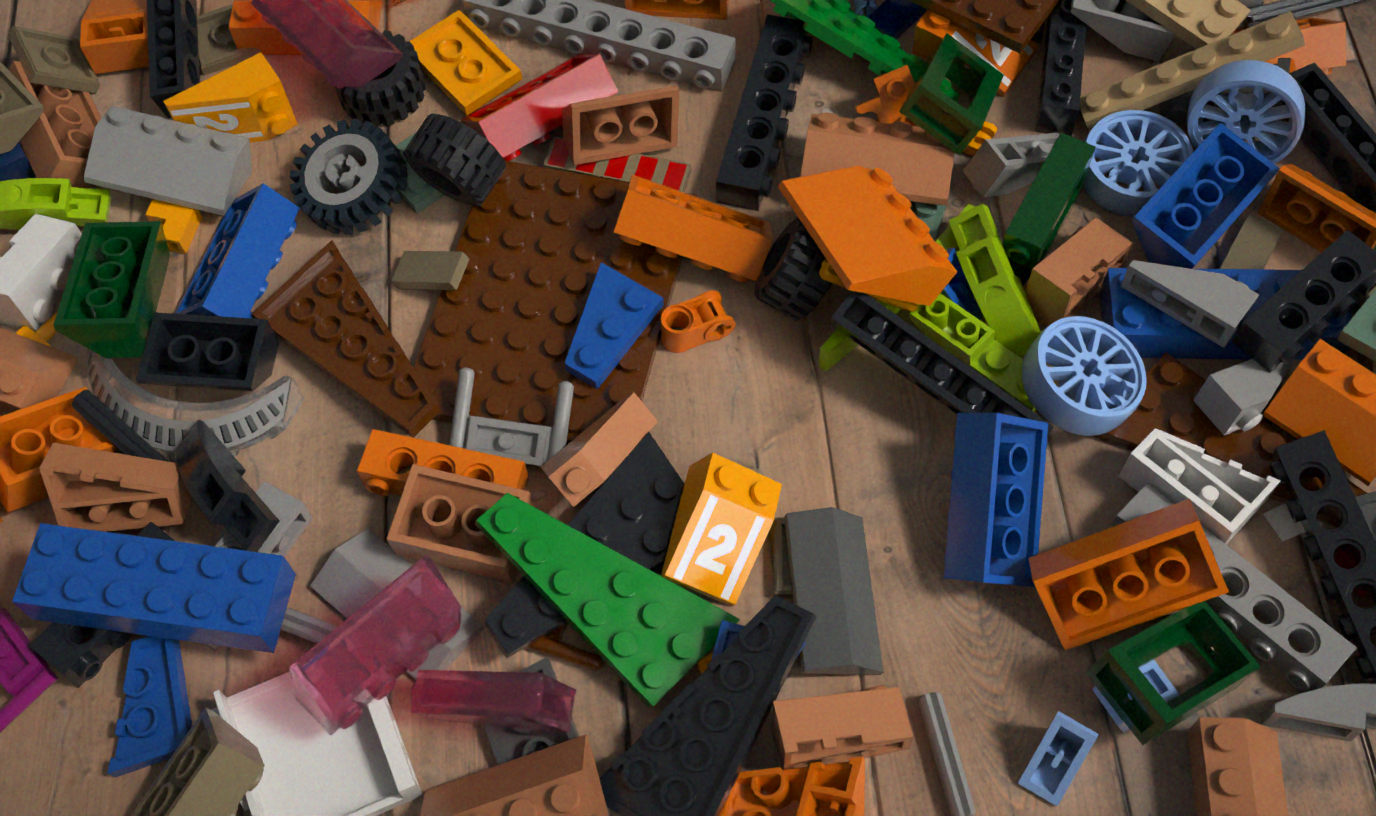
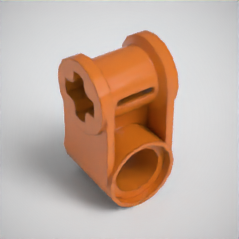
[661,290,736,353]

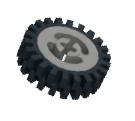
[290,119,408,235]

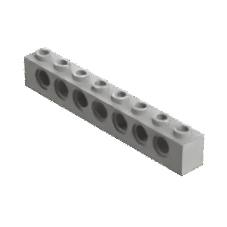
[462,0,736,92]

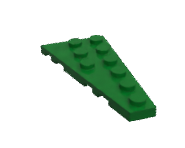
[770,0,960,102]
[475,493,740,709]

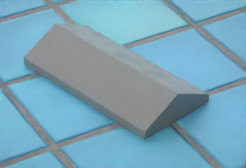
[310,528,484,690]

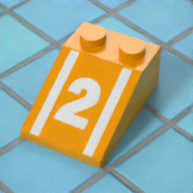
[163,52,298,143]
[661,453,782,606]

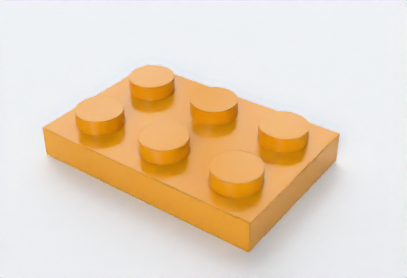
[410,10,522,116]

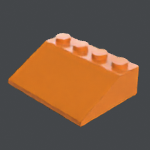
[778,166,957,306]

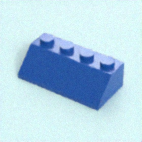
[1131,123,1280,269]
[174,183,300,318]
[944,413,1048,587]

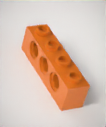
[357,429,529,496]

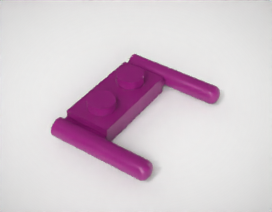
[0,602,58,733]

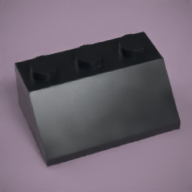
[136,312,279,391]

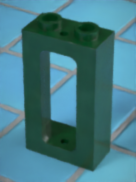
[899,33,1004,155]
[1002,133,1096,287]
[1085,601,1261,745]

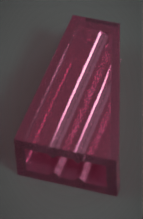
[410,670,576,733]

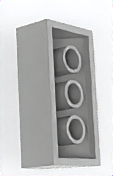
[84,106,252,216]

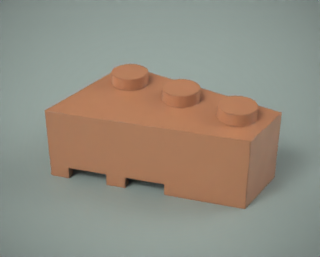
[1023,217,1133,327]
[39,443,192,532]
[772,685,913,770]

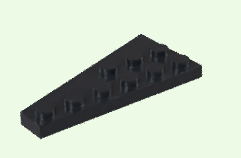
[484,432,685,659]
[600,595,817,816]

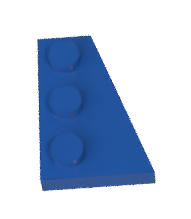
[564,262,664,389]
[108,636,192,777]

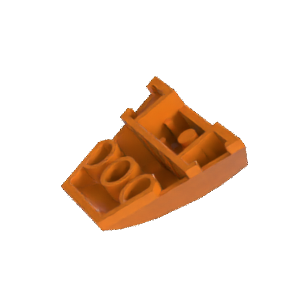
[719,756,865,816]

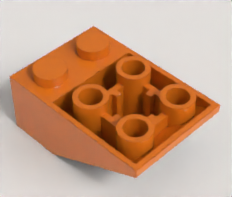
[80,0,149,74]

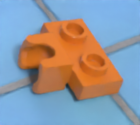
[854,65,919,127]

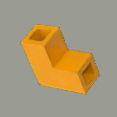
[145,199,202,254]

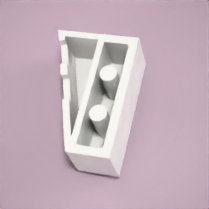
[0,214,82,332]
[1118,428,1281,544]

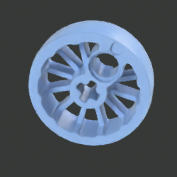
[1187,60,1305,164]
[1083,110,1193,218]
[1022,316,1147,436]

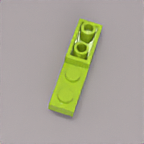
[0,178,112,230]
[949,204,1041,358]
[909,293,1057,413]

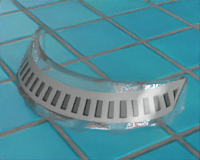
[86,349,304,462]

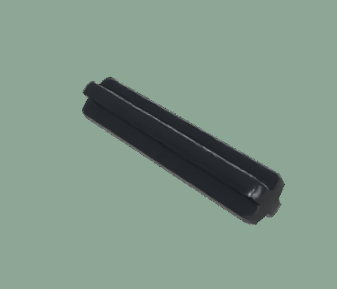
[72,390,169,462]

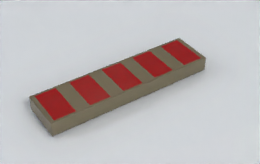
[543,137,691,193]

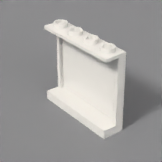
[212,632,423,816]

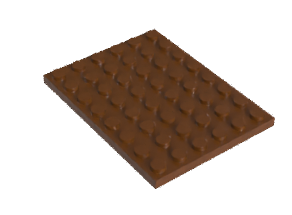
[414,160,698,446]

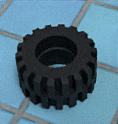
[330,30,426,126]
[403,113,506,206]
[755,217,832,321]

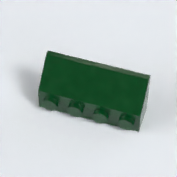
[53,221,170,358]

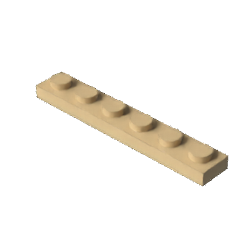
[1080,11,1305,131]

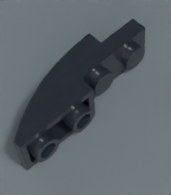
[176,420,280,552]

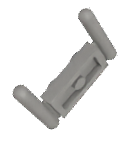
[449,367,574,466]

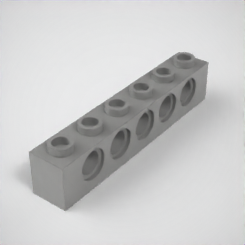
[1111,483,1357,692]

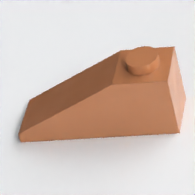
[541,391,658,507]

